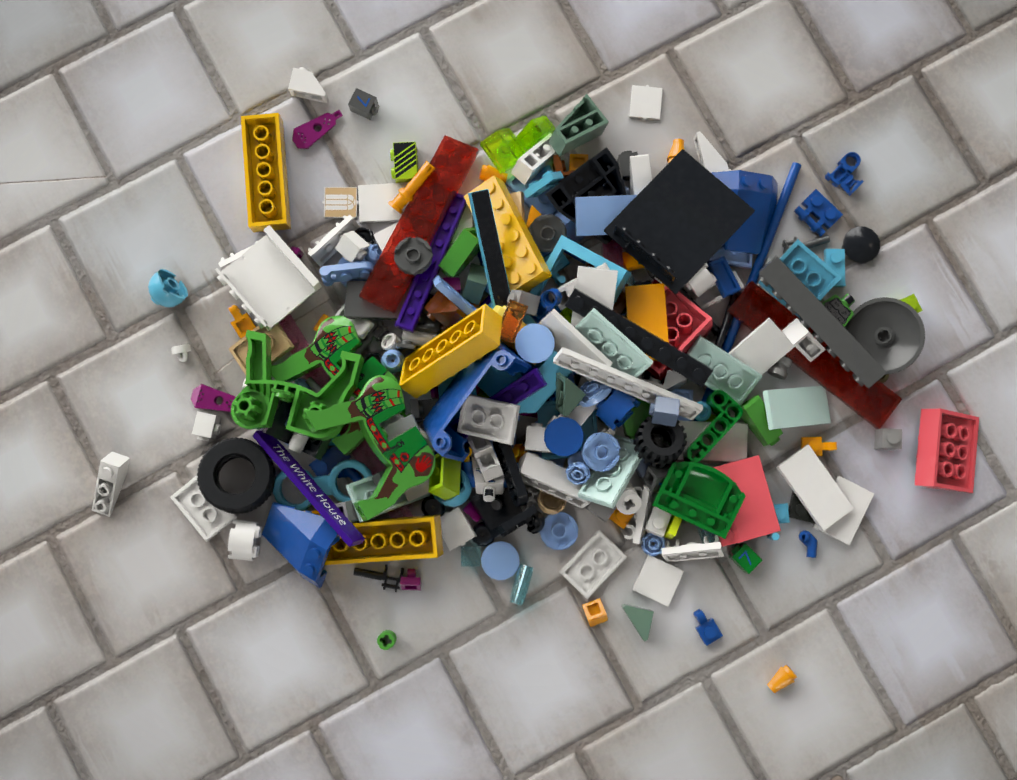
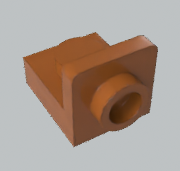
[551,154,574,182]

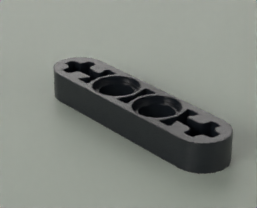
[493,441,528,507]

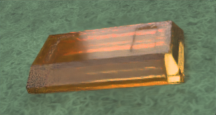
[500,299,528,343]

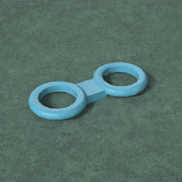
[273,459,372,511]

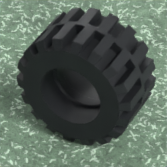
[633,416,687,468]

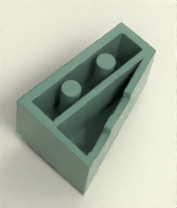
[549,94,609,157]

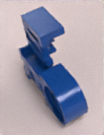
[825,152,864,196]
[530,288,562,324]

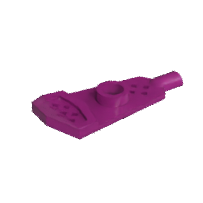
[292,110,343,149]
[191,384,236,412]

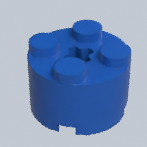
[596,388,640,431]

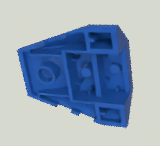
[712,170,778,255]
[262,502,340,588]

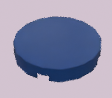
[544,417,584,457]

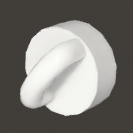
[381,333,401,351]
[171,344,191,362]

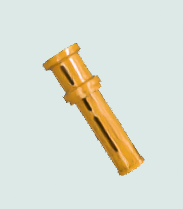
[388,160,436,214]

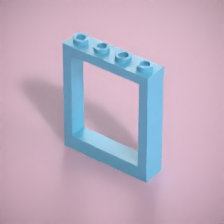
[517,235,631,325]

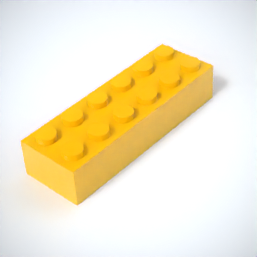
[241,113,291,233]
[464,175,552,292]
[399,303,502,399]
[324,515,444,565]

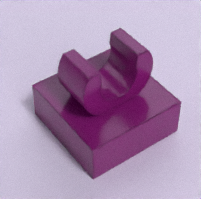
[400,568,422,591]

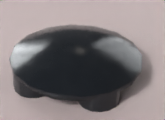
[842,226,880,264]

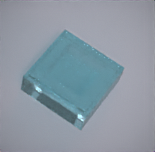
[461,547,481,566]

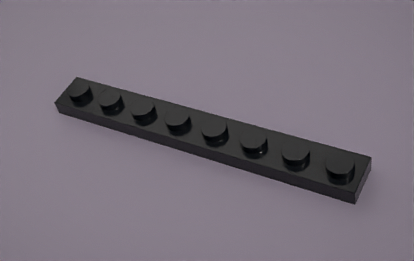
[565,288,713,387]

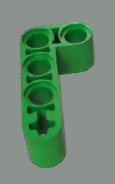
[683,390,743,463]

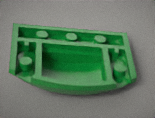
[652,461,746,539]

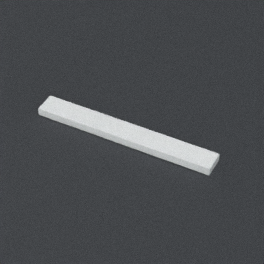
[553,347,703,420]

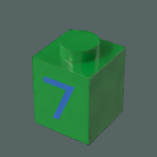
[728,543,762,574]

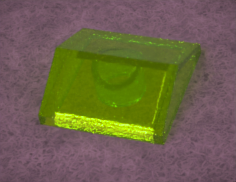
[480,128,526,174]

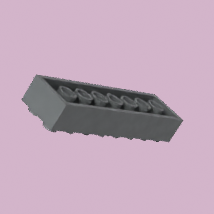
[759,255,887,389]

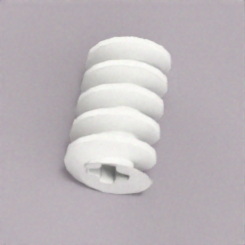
[616,481,642,515]

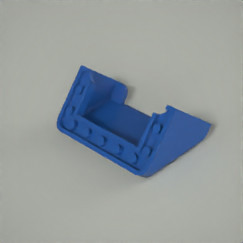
[423,341,533,462]

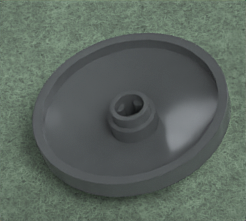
[845,297,925,374]

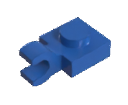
[693,609,723,646]

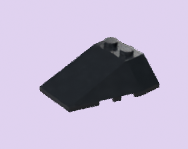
[545,147,627,245]

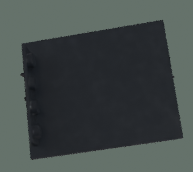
[604,149,755,294]

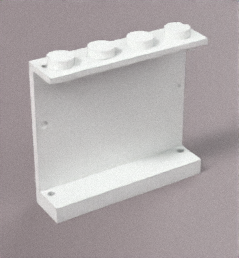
[215,225,322,331]

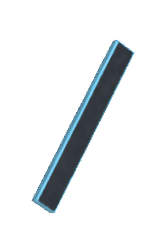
[468,189,516,342]

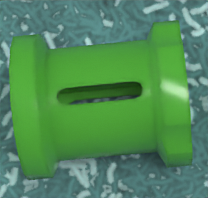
[377,630,397,650]

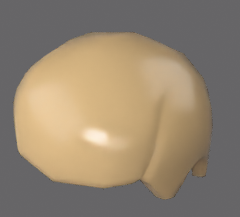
[537,490,566,515]

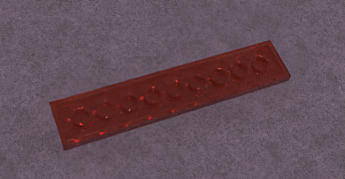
[359,135,479,313]
[727,280,902,429]

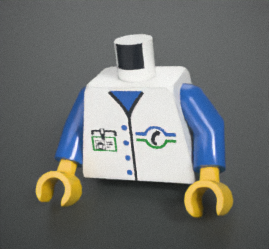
[462,447,521,502]

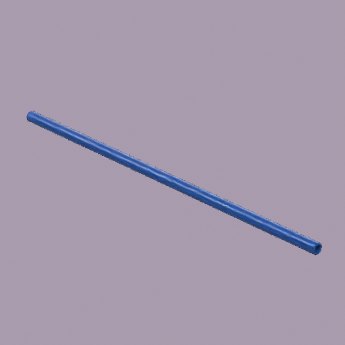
[694,162,802,422]

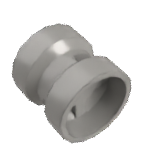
[768,356,793,380]

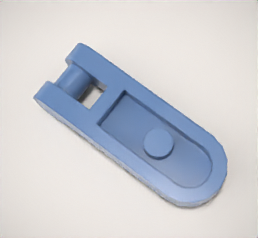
[319,261,374,286]

